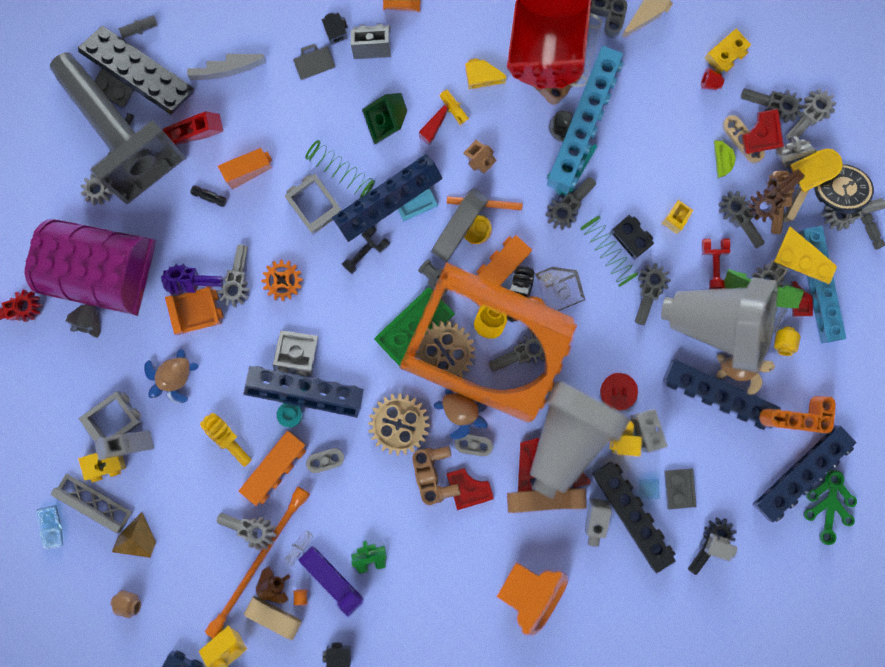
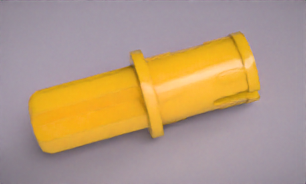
[439,89,470,126]

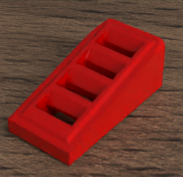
[419,105,448,146]

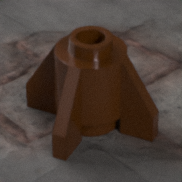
[256,566,290,604]

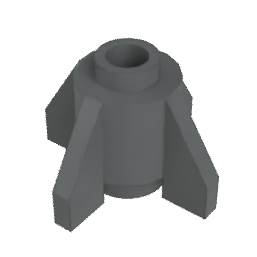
[65,304,101,338]

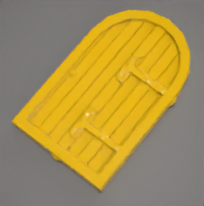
[789,148,843,193]

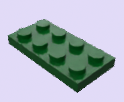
[374,287,455,366]

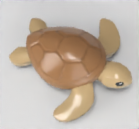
[716,354,776,395]

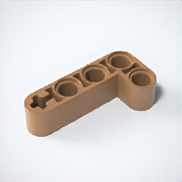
[507,488,587,513]

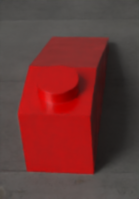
[162,111,224,145]

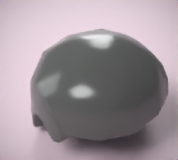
[548,110,572,142]

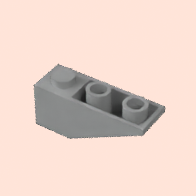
[94,430,154,460]

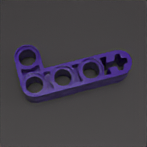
[298,546,364,617]

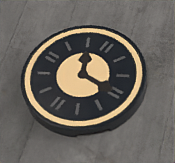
[814,164,874,214]

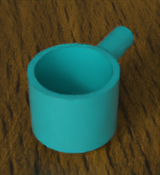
[276,389,305,428]

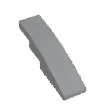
[187,54,266,81]

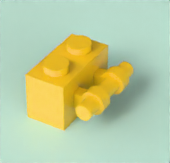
[609,421,642,457]

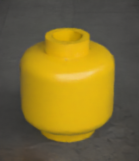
[774,326,801,356]

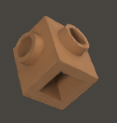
[463,140,497,174]

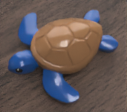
[144,349,199,404]
[433,389,488,440]

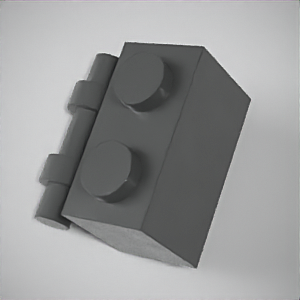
[350,23,391,59]

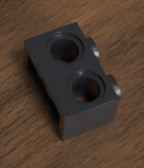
[610,214,654,260]

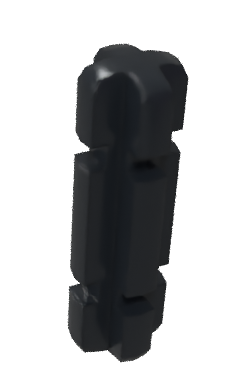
[190,185,227,207]

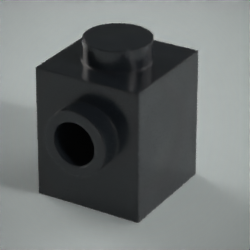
[321,12,348,45]
[322,642,351,667]

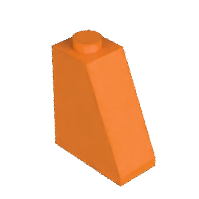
[217,148,273,189]

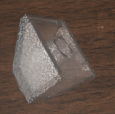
[535,266,586,311]

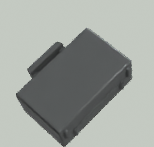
[293,43,336,80]

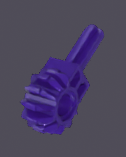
[161,263,224,295]

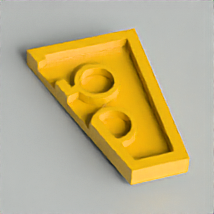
[774,226,837,284]

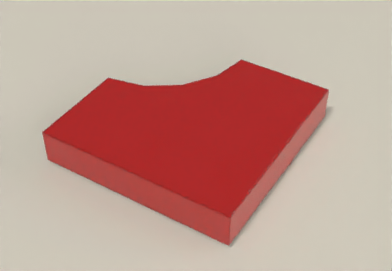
[742,109,784,154]
[446,468,494,510]

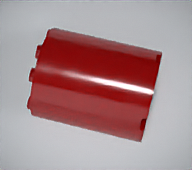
[507,0,592,89]

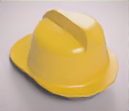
[474,305,508,339]

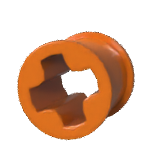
[293,589,308,605]

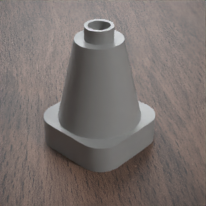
[661,277,778,373]
[530,382,631,499]

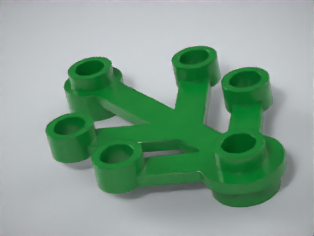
[803,470,857,545]

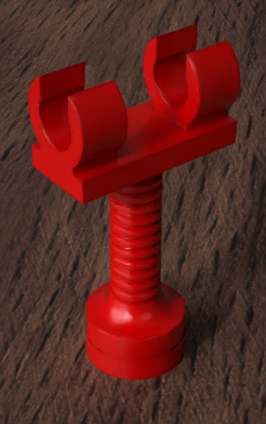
[702,239,731,289]

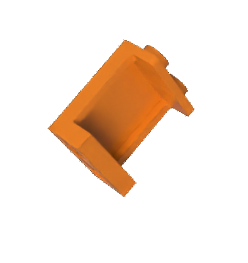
[165,286,224,335]

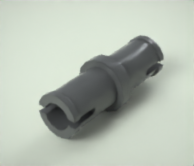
[118,15,158,39]

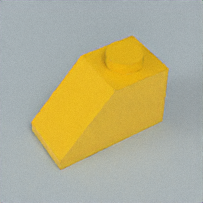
[465,58,506,90]

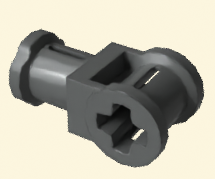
[418,259,448,296]

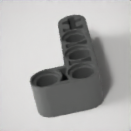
[591,0,628,38]
[431,188,490,262]

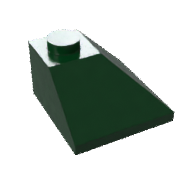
[361,93,408,145]

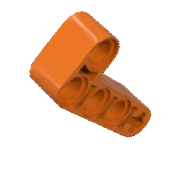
[760,396,836,433]

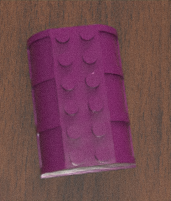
[24,219,157,316]

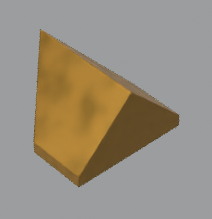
[112,512,156,558]

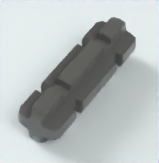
[860,213,885,250]

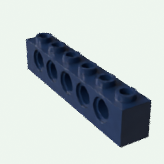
[331,154,443,242]
[662,359,781,430]
[243,365,364,418]
[753,425,857,523]

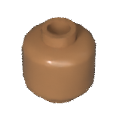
[110,590,141,618]

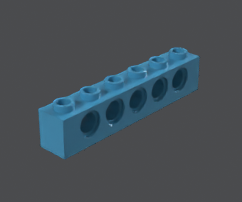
[798,226,847,344]

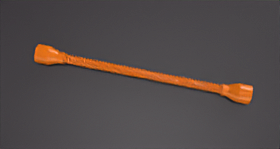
[204,486,310,638]

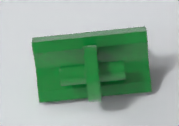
[351,540,387,574]

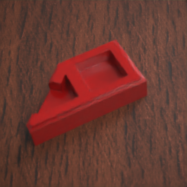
[791,281,813,317]

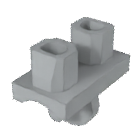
[776,136,816,169]

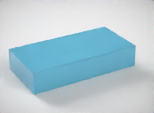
[398,188,438,222]

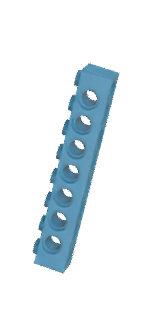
[547,46,624,193]

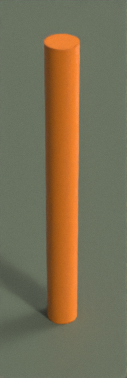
[446,196,523,211]

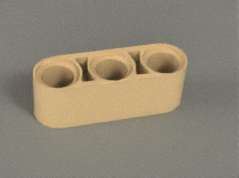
[244,596,303,640]

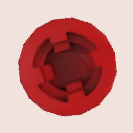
[700,68,725,91]

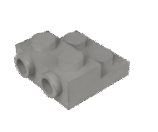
[273,330,318,377]

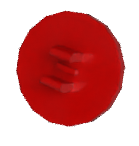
[600,373,638,411]

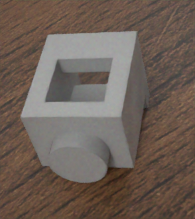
[705,533,738,562]

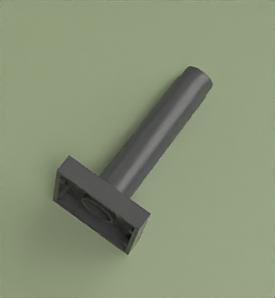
[49,52,186,205]

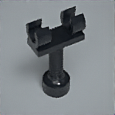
[341,226,390,274]

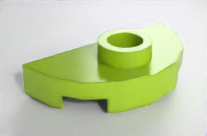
[713,140,736,179]

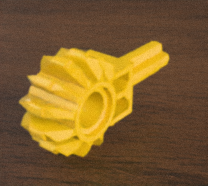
[200,413,252,467]

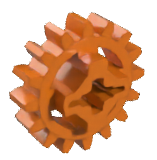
[261,259,304,302]

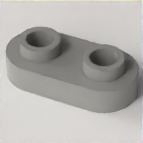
[455,434,493,457]
[306,448,345,473]

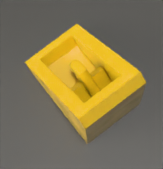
[661,199,694,234]

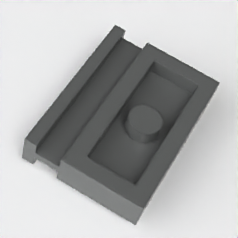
[664,468,697,509]

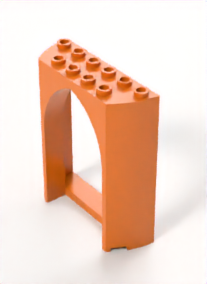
[399,262,577,423]

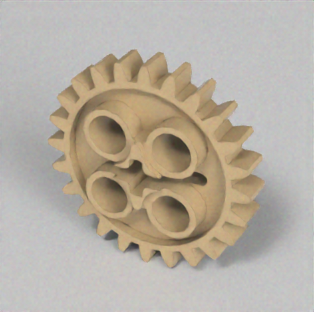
[415,321,476,377]
[367,393,430,456]

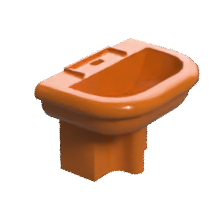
[496,563,569,635]

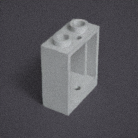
[284,174,342,235]
[78,391,143,441]
[630,409,668,453]

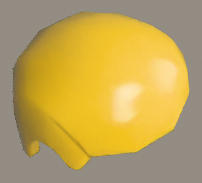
[464,215,492,245]

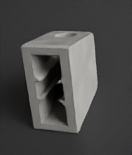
[585,498,612,547]

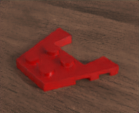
[517,437,591,492]

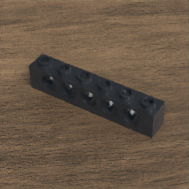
[591,461,676,574]

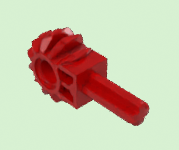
[0,290,43,322]

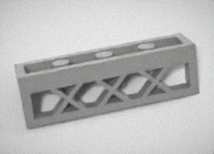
[50,473,133,534]

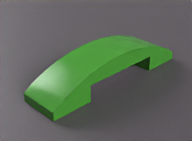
[724,269,804,308]

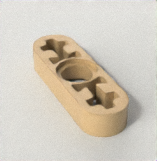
[722,115,765,164]

